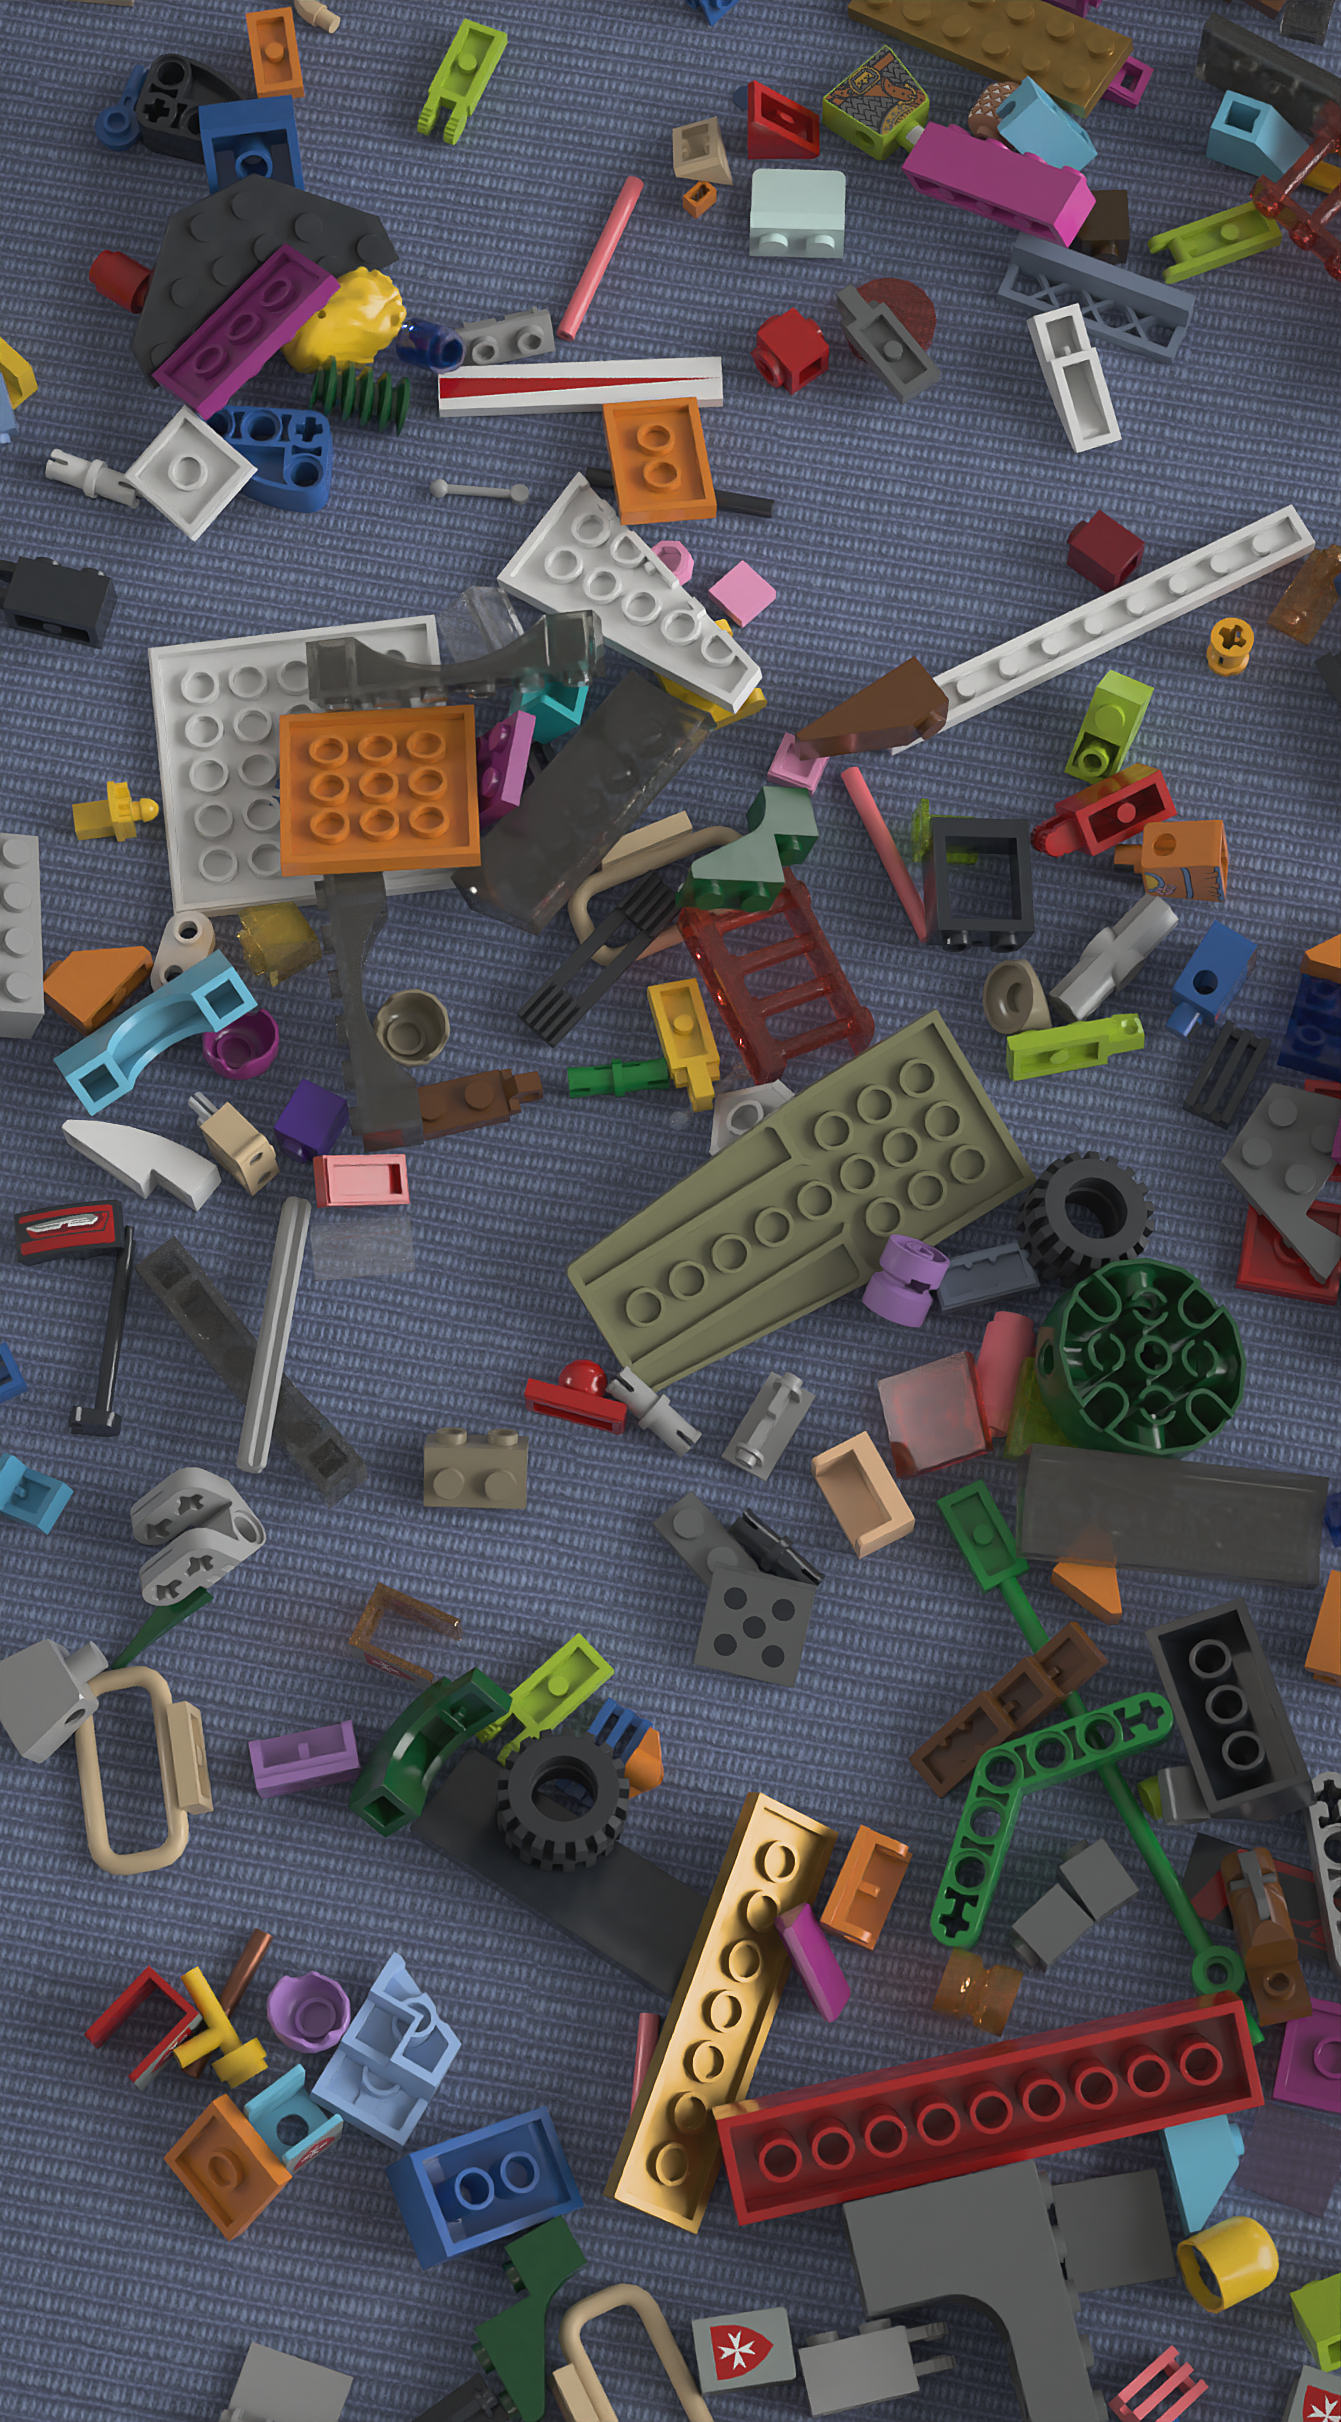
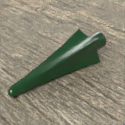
[111,1586,214,1670]

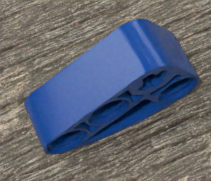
[196,405,334,513]

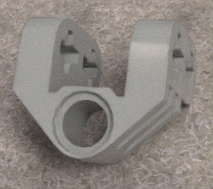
[130,1467,266,1606]

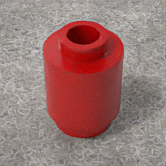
[89,249,152,314]

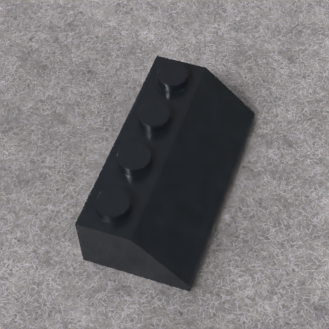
[1145,1597,1318,1821]

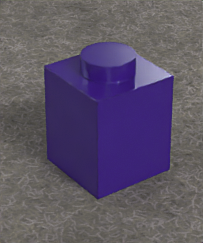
[273,1078,350,1164]

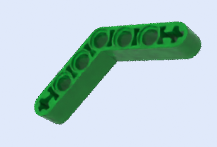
[930,1692,1176,1952]

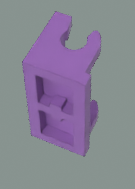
[248,1720,362,1799]

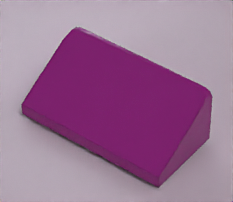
[773,1903,851,2023]

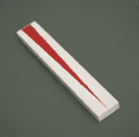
[438,356,723,417]

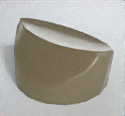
[982,959,1052,1035]

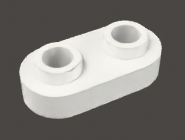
[150,910,215,992]

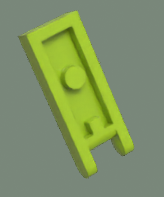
[1147,197,1283,284]

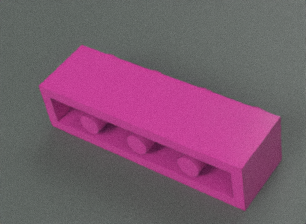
[901,121,1096,249]

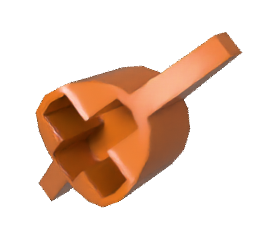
[624,1727,664,1799]

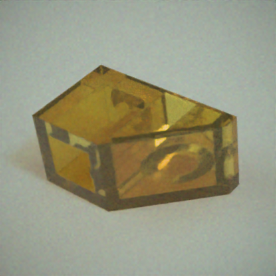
[236,901,323,987]

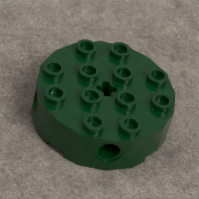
[1034,1257,1247,1471]

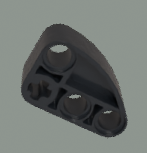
[135,53,248,165]

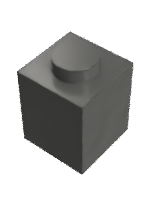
[1056,1838,1139,1928]
[1008,1883,1094,1973]

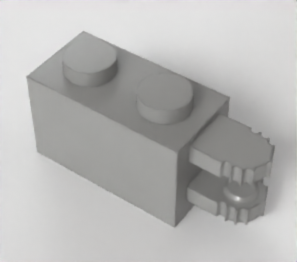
[797,2318,957,2419]

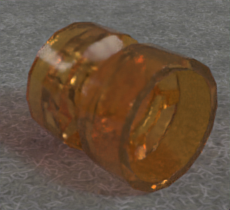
[931,1947,1024,2038]

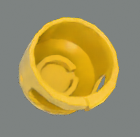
[1176,2216,1279,2314]

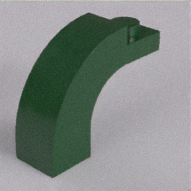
[347,1667,513,1838]

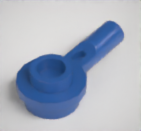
[94,65,149,152]

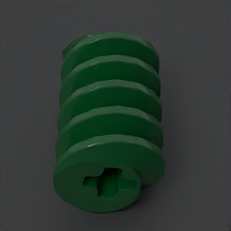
[306,355,411,438]

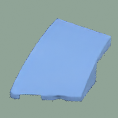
[308,1952,461,2153]

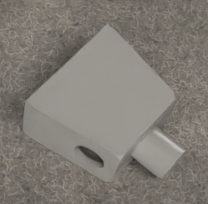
[0,1639,109,1764]

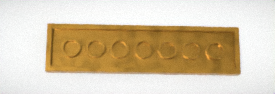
[603,1792,839,2234]

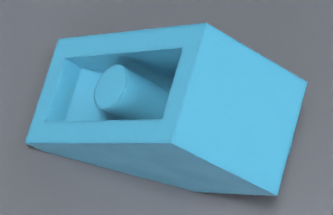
[1158,2114,1244,2238]

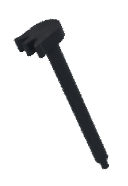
[68,1225,136,1437]

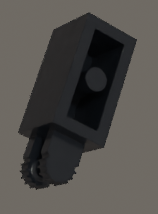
[0,556,118,649]

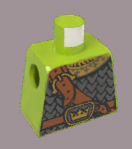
[822,45,930,160]

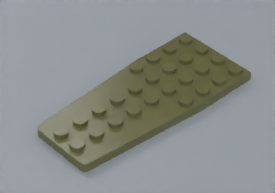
[565,1008,1037,1392]

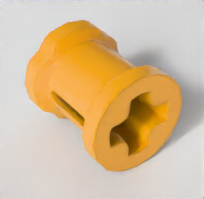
[1206,618,1254,677]

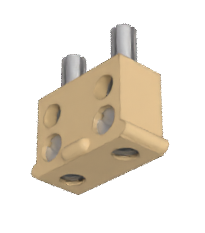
[188,1092,280,1196]

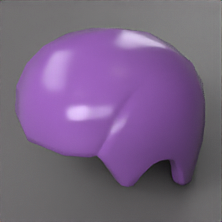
[267,1971,350,2053]

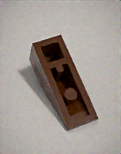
[794,656,949,761]

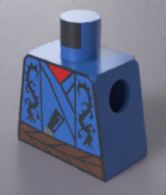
[1164,920,1258,1042]

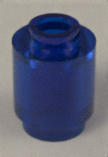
[396,318,466,374]

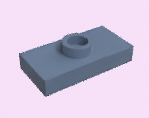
[934,1241,1040,1315]

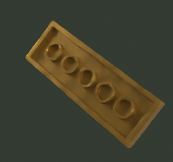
[847,0,1133,119]

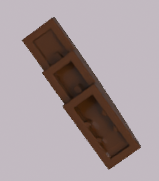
[908,1622,1109,1799]

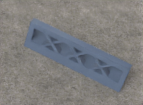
[996,231,1196,365]

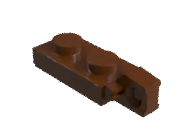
[402,1069,543,1143]

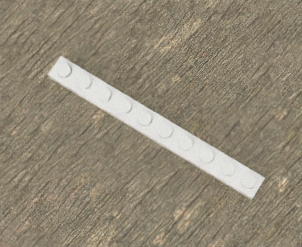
[888,504,1316,756]

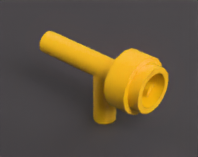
[172,1966,268,2089]

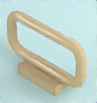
[567,810,750,966]
[74,1666,214,1875]
[546,2283,714,2422]

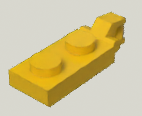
[647,978,720,1113]

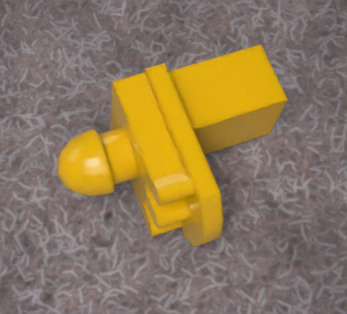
[72,781,159,842]

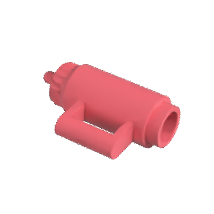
[965,1311,1050,1449]

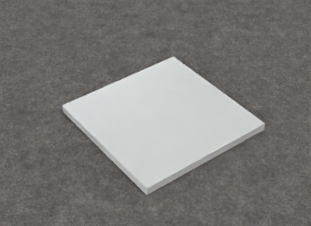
[148,614,467,918]

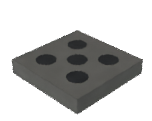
[693,1562,817,1688]

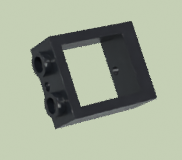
[920,817,1035,953]

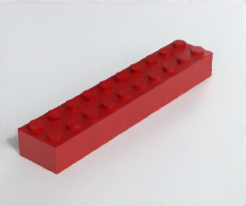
[712,1989,1265,2226]

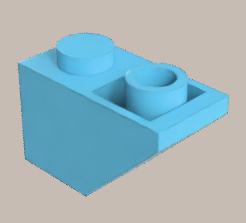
[1205,90,1310,188]

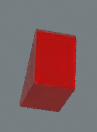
[747,80,820,159]

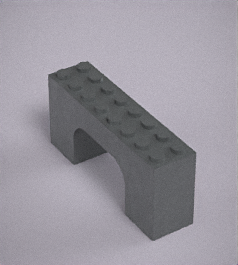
[840,2159,1108,2422]

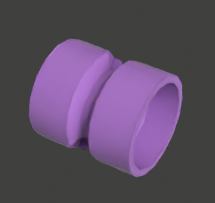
[862,1234,951,1328]

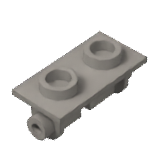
[454,306,556,366]
[721,1371,816,1482]

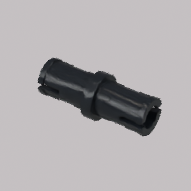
[727,1507,826,1587]

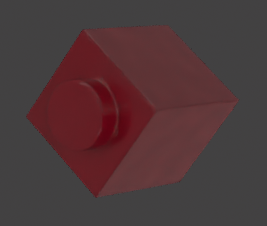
[1066,509,1145,593]

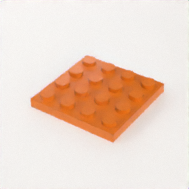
[279,704,481,877]

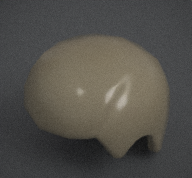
[372,988,450,1069]

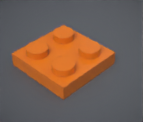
[163,2093,292,2242]

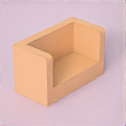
[811,1431,915,1559]

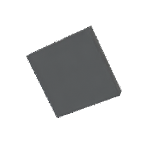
[1051,2168,1177,2294]

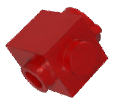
[750,307,829,396]

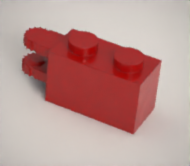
[1029,763,1177,858]

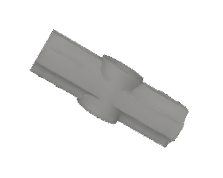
[1047,893,1179,1023]

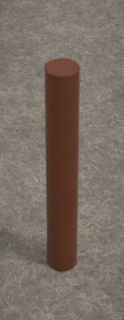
[180,1928,274,2080]

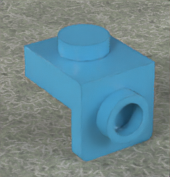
[0,1452,74,1535]

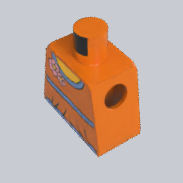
[1114,820,1229,902]

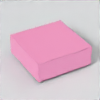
[708,560,776,628]
[767,732,830,797]

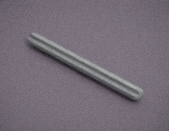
[236,1196,311,1474]

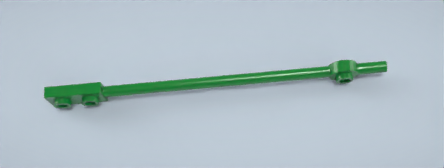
[935,1479,1265,2047]

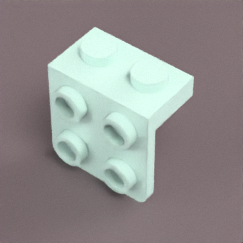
[750,169,846,259]

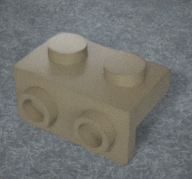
[423,1427,529,1509]

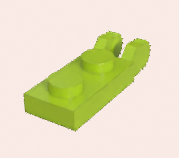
[417,18,508,145]
[475,1633,614,1767]

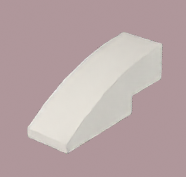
[1027,303,1122,454]
[61,1120,222,1212]

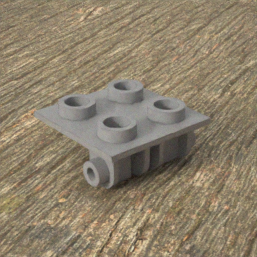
[219,2342,354,2422]

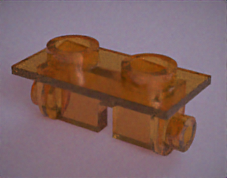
[1266,544,1341,647]

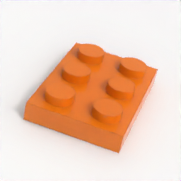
[602,397,717,526]

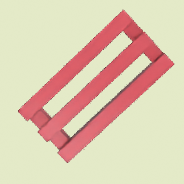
[1108,2345,1209,2422]

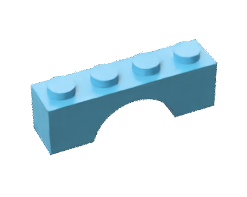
[53,949,258,1116]

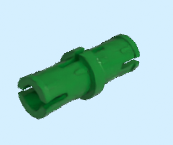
[567,1057,669,1099]

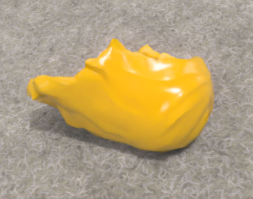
[280,267,407,374]

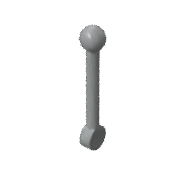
[430,479,529,505]

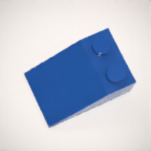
[198,94,305,194]
[385,2105,584,2271]

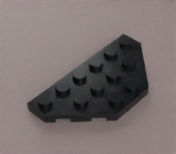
[129,173,400,389]

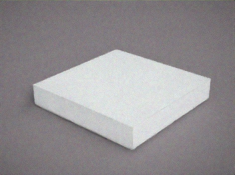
[122,405,258,542]

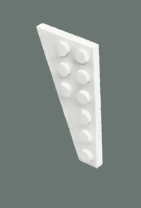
[497,472,762,714]

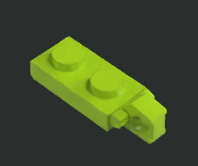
[1006,1013,1145,1081]

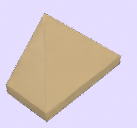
[672,116,733,185]

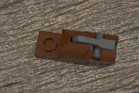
[1220,1847,1312,2027]

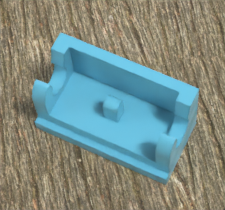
[996,76,1098,171]

